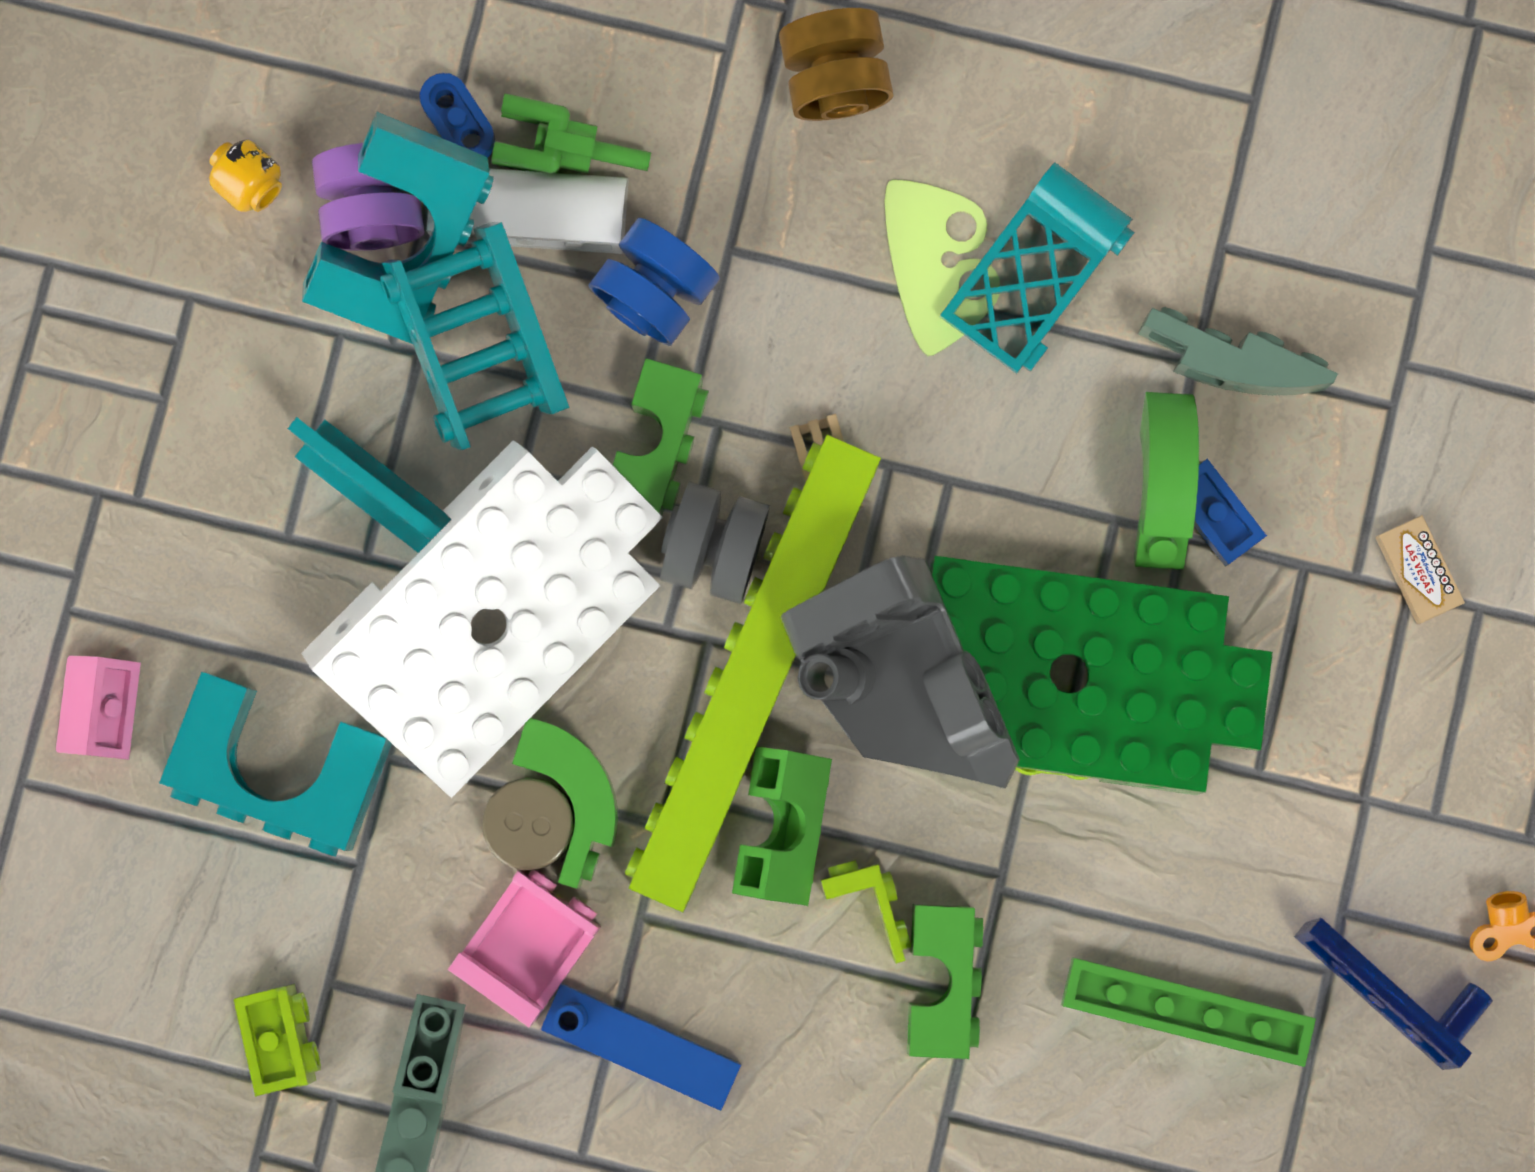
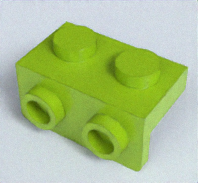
[233,984,321,1097]

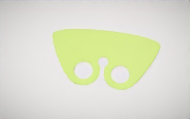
[885,179,1000,356]

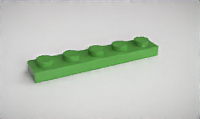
[1061,957,1316,1067]

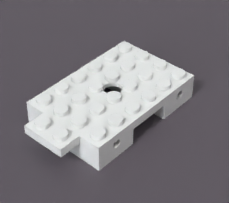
[301,440,663,798]

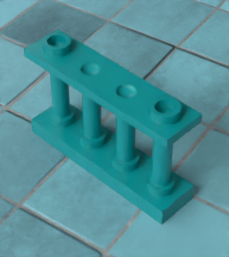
[380,222,570,450]

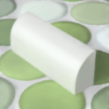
[427,169,629,254]

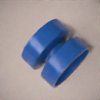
[588,218,720,346]

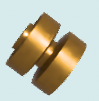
[779,8,894,121]

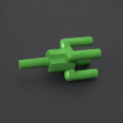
[491,93,651,173]

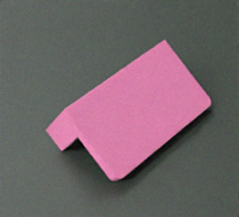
[56,656,141,760]

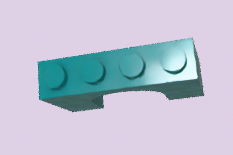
[302,112,494,344]
[159,671,392,857]

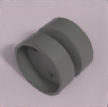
[660,482,770,604]

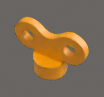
[1470,891,1535,961]

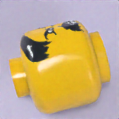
[209,140,282,212]

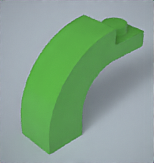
[1134,392,1199,569]
[512,718,618,889]

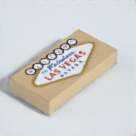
[1375,515,1465,625]

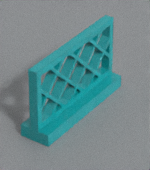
[287,417,452,553]

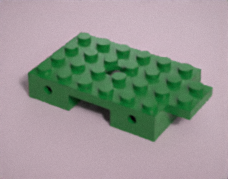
[930,556,1273,795]

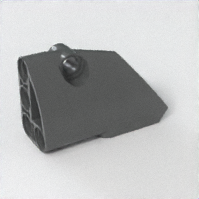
[781,556,1020,788]

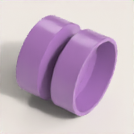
[312,143,424,251]

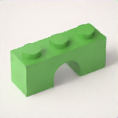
[613,358,709,516]
[732,746,832,906]
[907,904,983,1059]

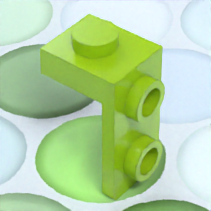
[820,860,911,964]

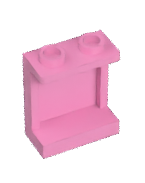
[448,869,601,1027]

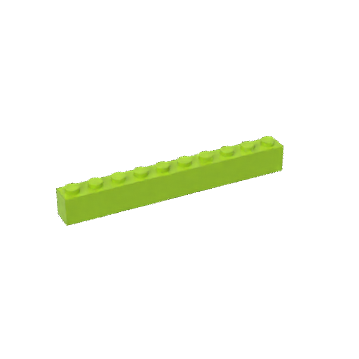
[625,435,881,913]

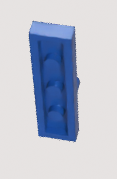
[540,983,741,1111]

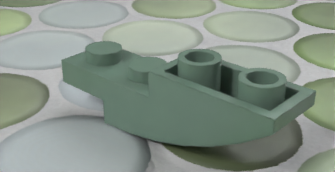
[1138,307,1338,396]
[375,994,466,1172]

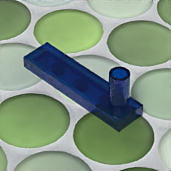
[1294,918,1493,1070]

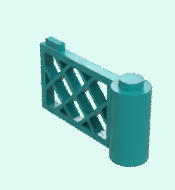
[940,162,1135,374]

